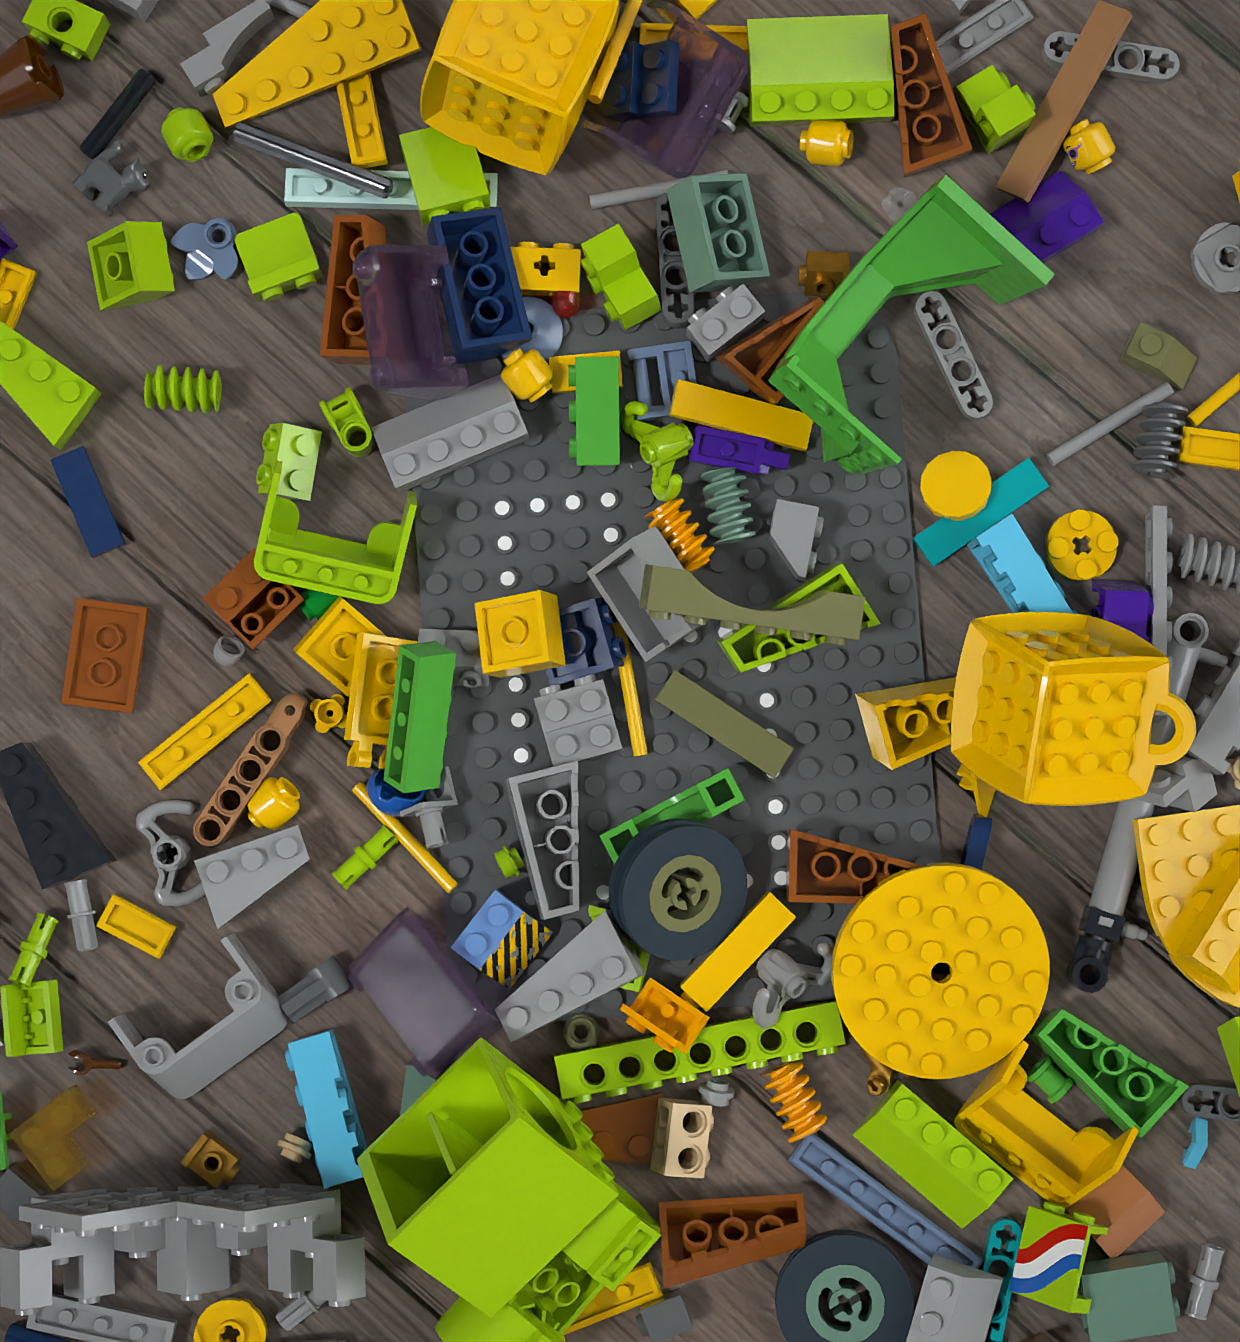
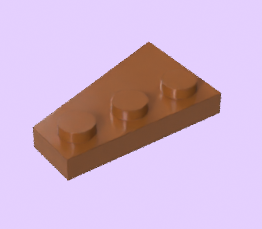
[580,1092,663,1165]

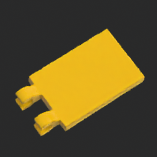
[344,633,418,769]

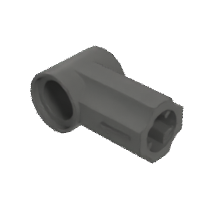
[277,955,354,1023]

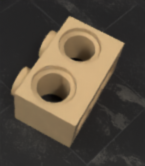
[650,1098,714,1178]

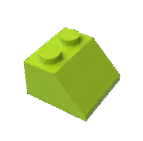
[87,221,175,311]

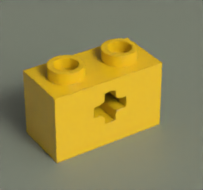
[510,242,581,299]

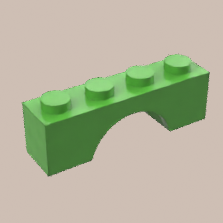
[600,768,745,864]

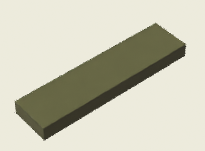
[655,670,794,778]

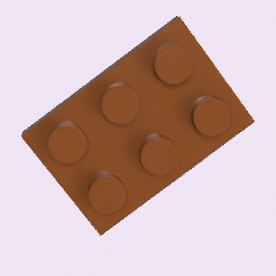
[61,598,150,714]

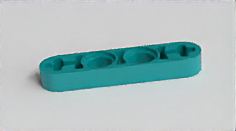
[980,1217,1022,1342]

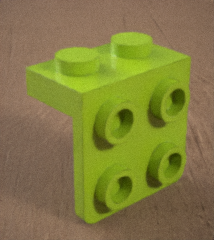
[234,213,324,302]

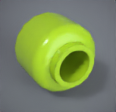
[161,108,214,162]

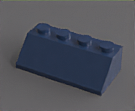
[426,207,532,364]

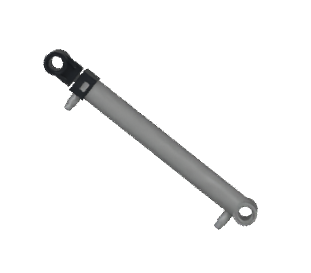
[1066,613,1228,993]

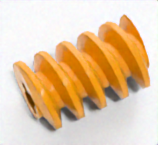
[643,498,715,573]
[759,1060,827,1143]

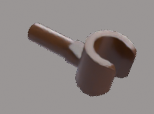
[68,1050,121,1075]

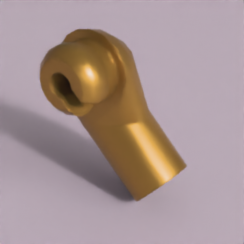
[860,1048,893,1096]

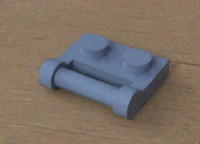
[627,341,697,422]

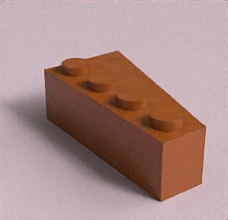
[320,215,402,366]
[658,1193,806,1289]

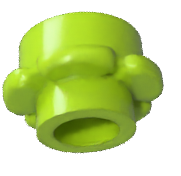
[494,845,524,879]

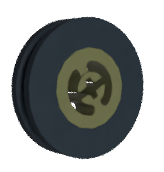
[609,818,747,961]

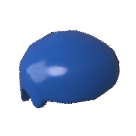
[366,768,425,817]

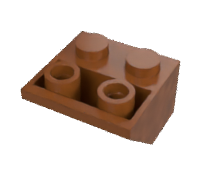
[202,548,305,650]

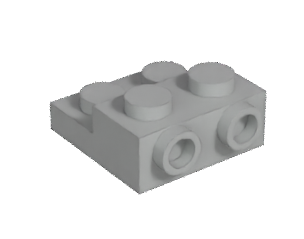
[534,674,623,767]

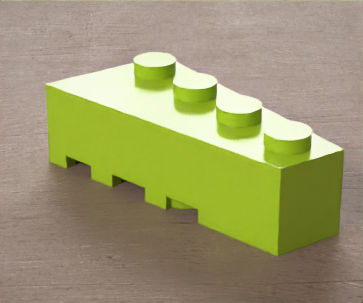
[716,563,881,672]

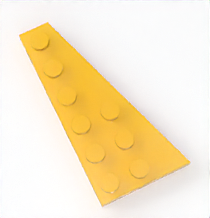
[212,0,422,129]

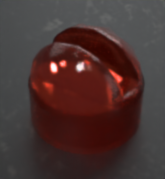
[552,291,580,318]

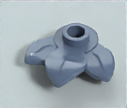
[170,218,238,280]

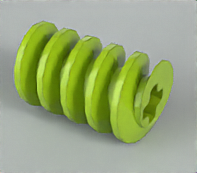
[144,364,222,414]

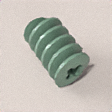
[700,467,756,545]

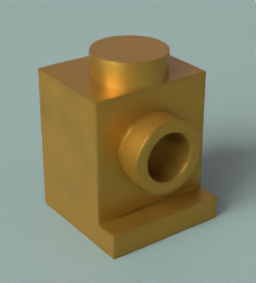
[798,250,850,297]
[181,1129,242,1188]

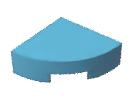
[1182,1117,1208,1169]

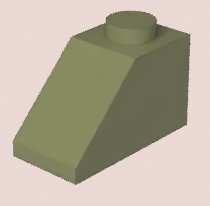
[1118,322,1197,391]

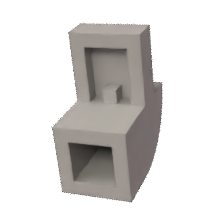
[1138,756,1217,813]

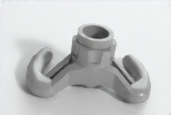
[136,800,206,906]
[753,942,834,1029]

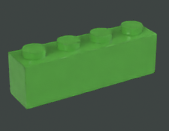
[383,641,456,793]

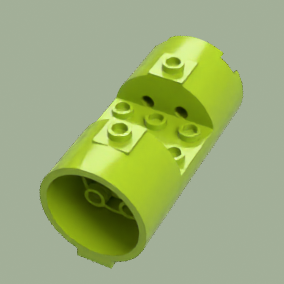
[435,1180,661,1342]

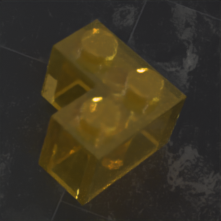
[10,1085,98,1191]

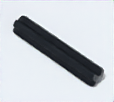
[79,68,156,159]

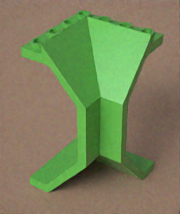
[768,175,1055,475]

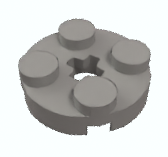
[1190,222,1240,295]

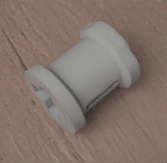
[706,86,750,133]

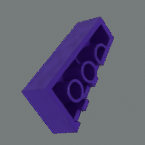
[1091,579,1154,644]

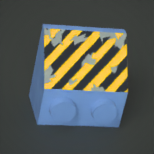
[451,889,553,989]

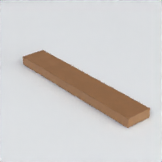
[995,0,1133,204]

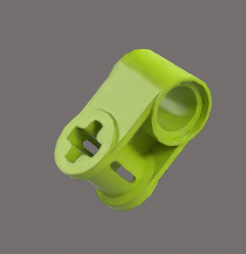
[318,386,376,458]

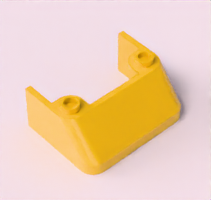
[954,1040,1139,1207]

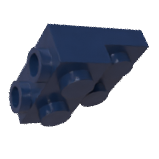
[599,40,680,123]
[545,597,627,686]

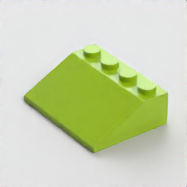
[747,14,895,127]

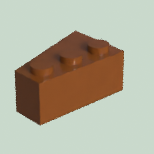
[715,297,824,403]

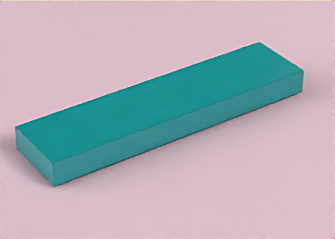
[912,458,1049,567]

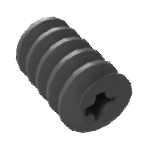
[1130,402,1188,479]

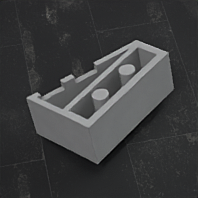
[194,825,310,929]

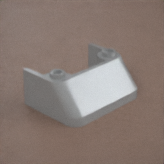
[108,933,289,1099]

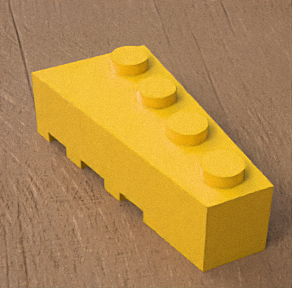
[855,677,956,770]

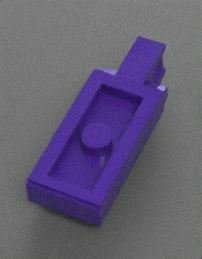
[689,425,790,475]

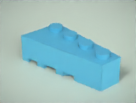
[966,514,1078,614]
[285,1028,368,1189]

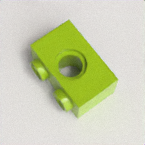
[22,0,111,62]

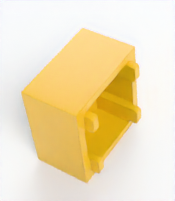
[474,590,566,678]

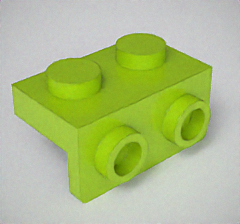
[256,423,322,501]
[0,979,64,1057]

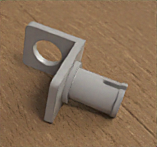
[400,766,458,849]

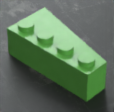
[1027,1009,1189,1138]

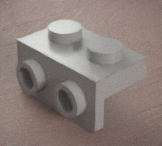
[418,629,489,688]

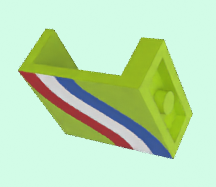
[1009,1202,1108,1314]

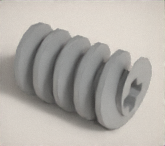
[1177,533,1240,595]

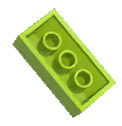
[852,1080,1014,1229]

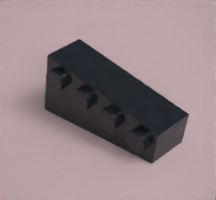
[0,742,117,889]

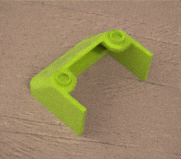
[254,460,417,604]

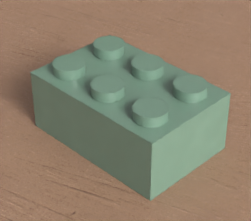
[666,173,770,293]

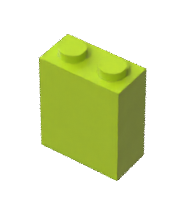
[399,127,490,226]

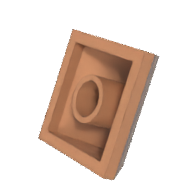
[1065,1165,1165,1258]

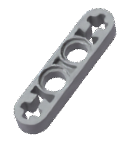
[1041,31,1180,84]
[914,291,993,421]

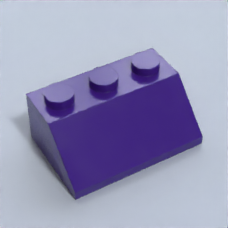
[990,171,1104,264]

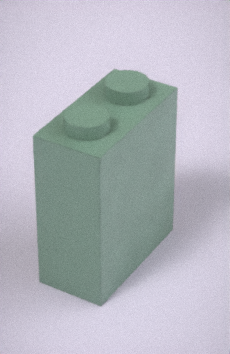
[1078,1250,1180,1342]

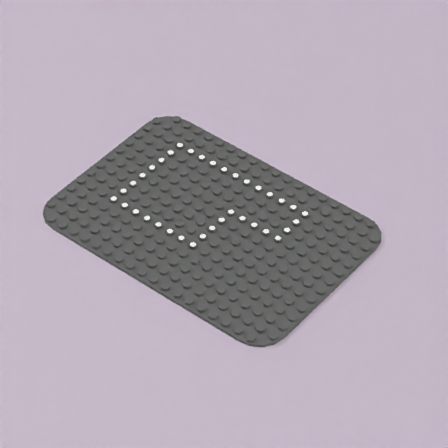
[405,292,940,1022]

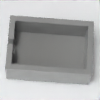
[587,526,710,662]

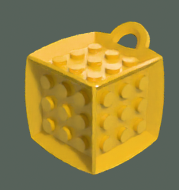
[420,0,619,175]
[951,612,1196,806]

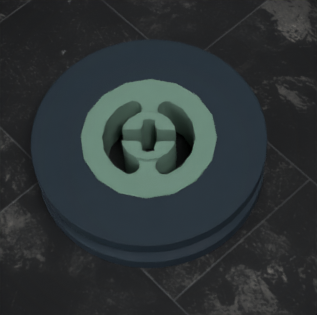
[775,1230,914,1342]

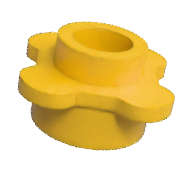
[310,694,347,733]

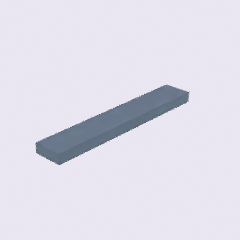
[788,1134,984,1269]

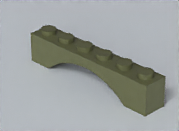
[639,564,865,645]

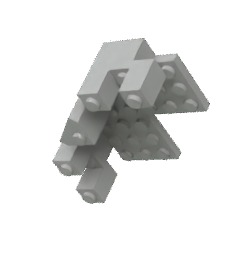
[0,1183,366,1315]

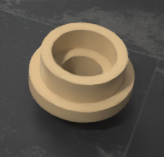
[277,1133,312,1163]

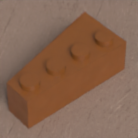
[890,13,972,178]
[786,828,923,904]

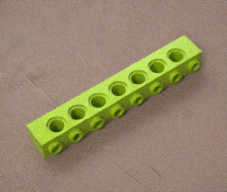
[554,999,846,1104]

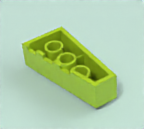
[0,321,102,450]

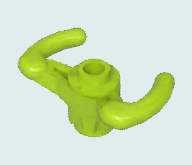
[619,401,694,502]

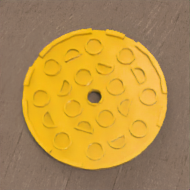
[831,863,1050,1079]

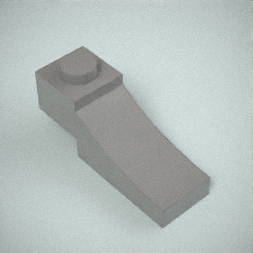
[180,0,275,97]

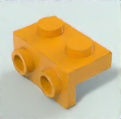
[620,977,710,1054]

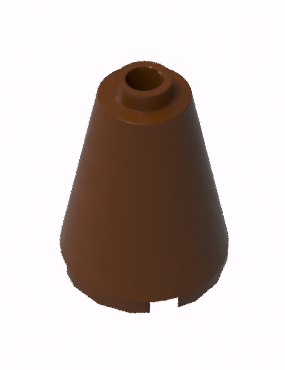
[0,35,64,116]

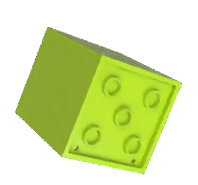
[357,1037,619,1318]

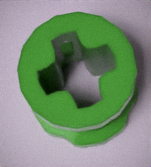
[1027,1055,1073,1104]

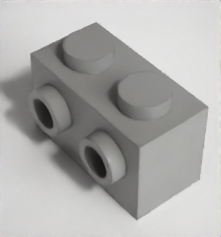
[686,284,765,362]

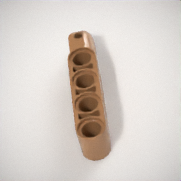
[193,692,307,846]

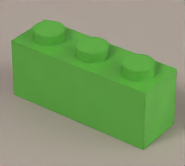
[568,357,620,466]

